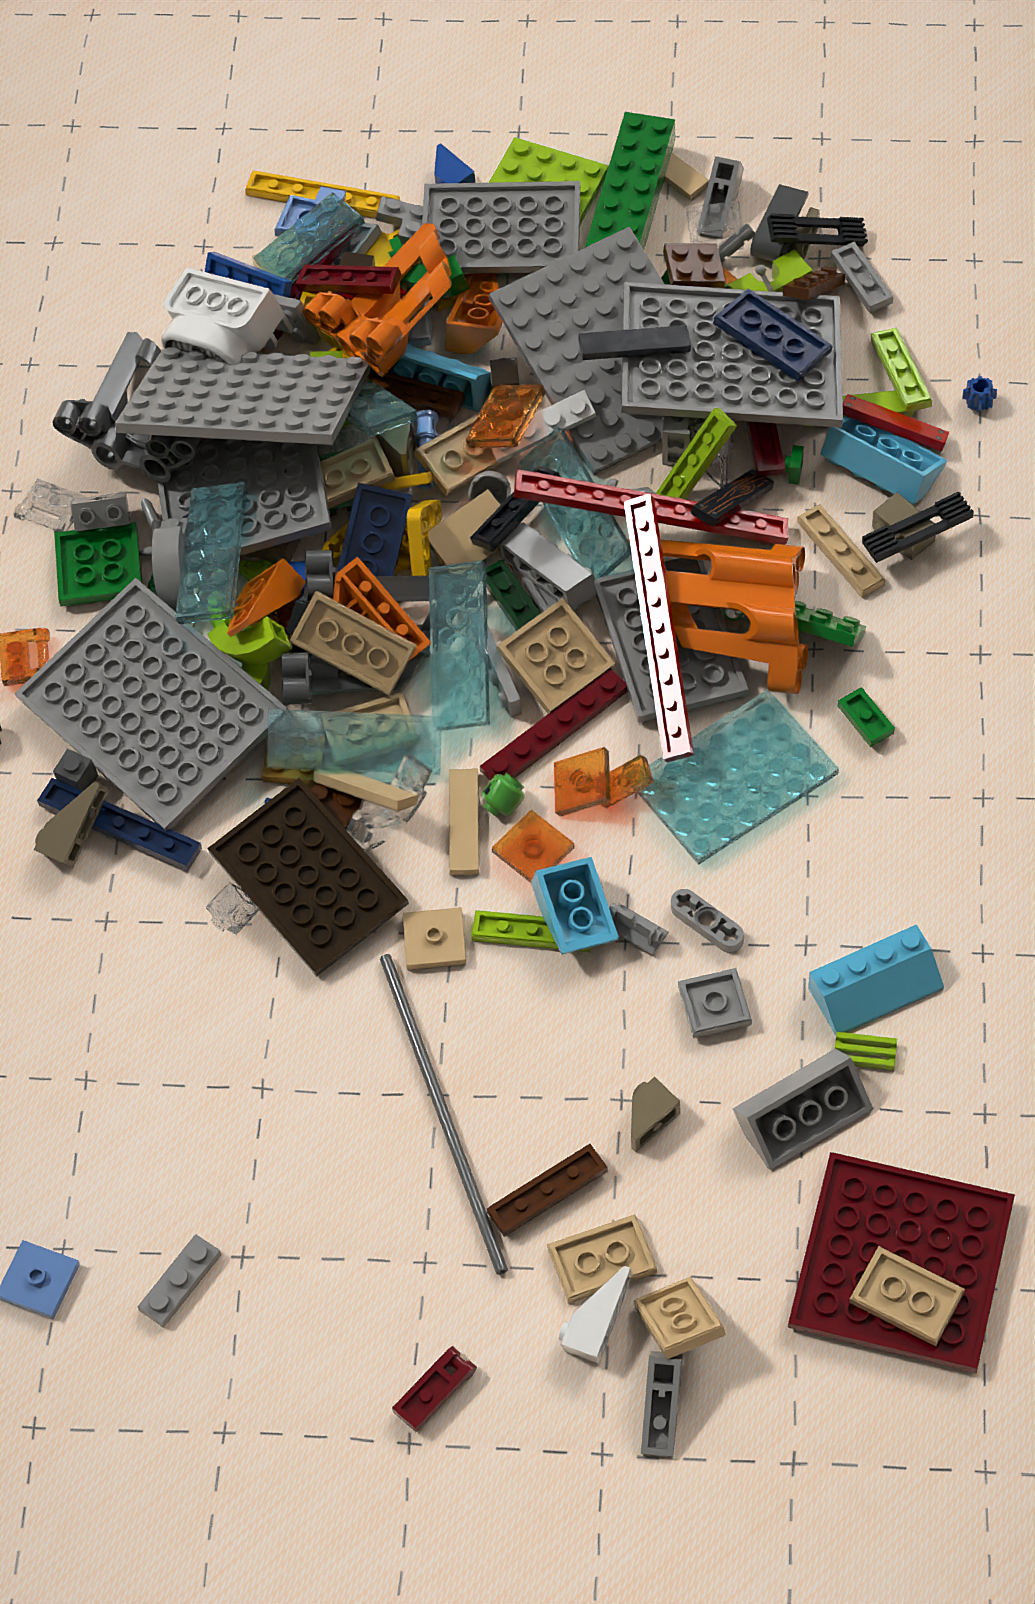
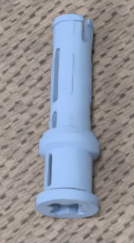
[414,410,439,490]

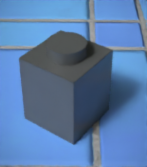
[53,748,98,791]

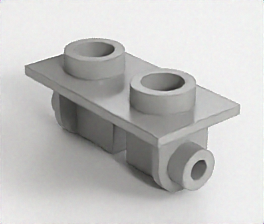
[609,903,669,955]

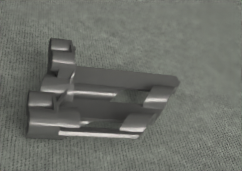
[52,332,202,483]
[281,550,480,705]

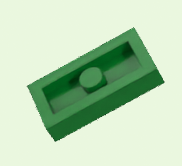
[838,687,895,747]

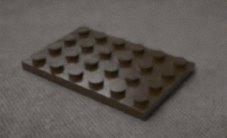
[207,778,409,977]

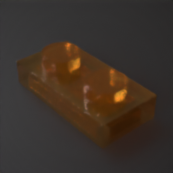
[594,755,654,808]

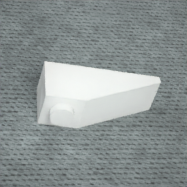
[558,1266,633,1364]

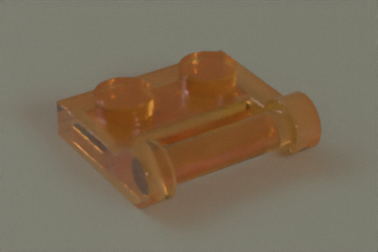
[0,627,50,686]

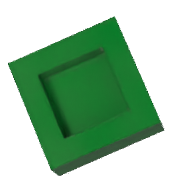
[784,445,804,485]

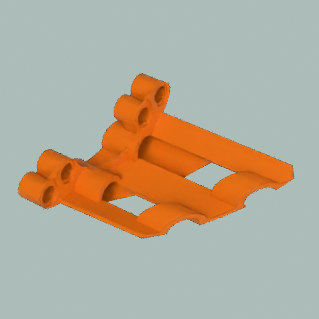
[302,223,452,377]
[626,539,808,694]

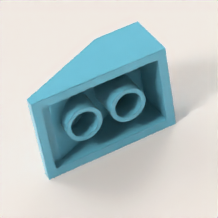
[531,857,619,955]

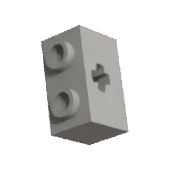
[71,492,131,531]

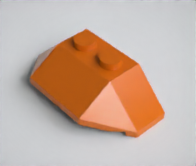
[333,557,431,661]

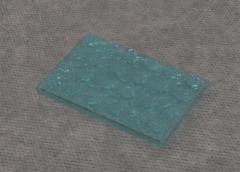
[629,690,839,865]

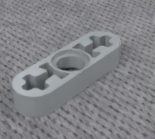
[671,889,744,953]

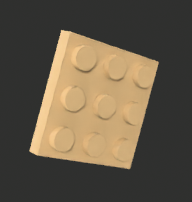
[496,598,616,714]

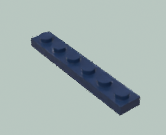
[37,778,202,871]

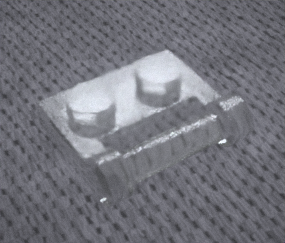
[686,201,744,250]
[14,478,85,533]

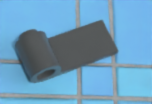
[750,184,809,262]

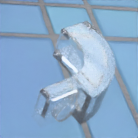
[346,754,432,851]

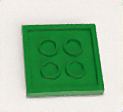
[54,522,142,607]

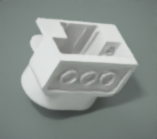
[161,268,294,365]

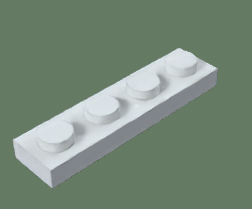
[486,390,597,463]

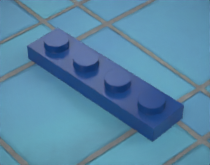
[205,252,292,298]

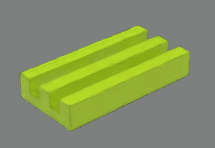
[835,1032,897,1070]

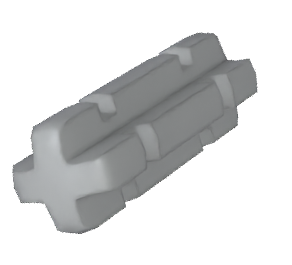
[718,223,755,263]

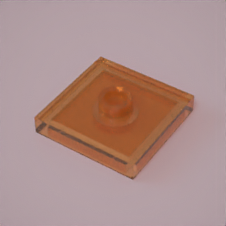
[554,747,611,817]
[492,809,575,883]

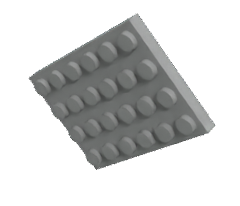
[420,181,581,274]
[594,558,748,723]

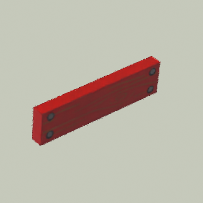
[843,394,949,451]

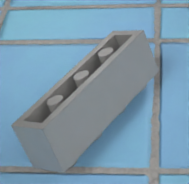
[499,522,597,610]

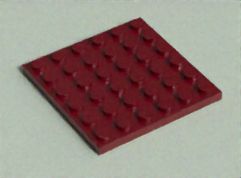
[788,1152,1015,1373]

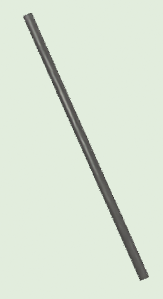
[380,954,508,1275]

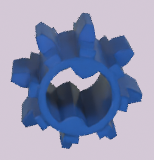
[962,376,997,412]

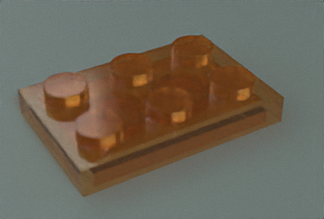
[466,384,546,448]

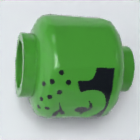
[482,773,525,817]

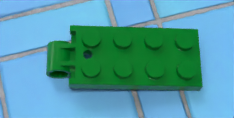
[722,600,867,647]

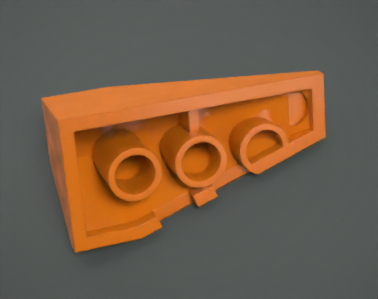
[446,273,503,354]
[227,558,305,637]

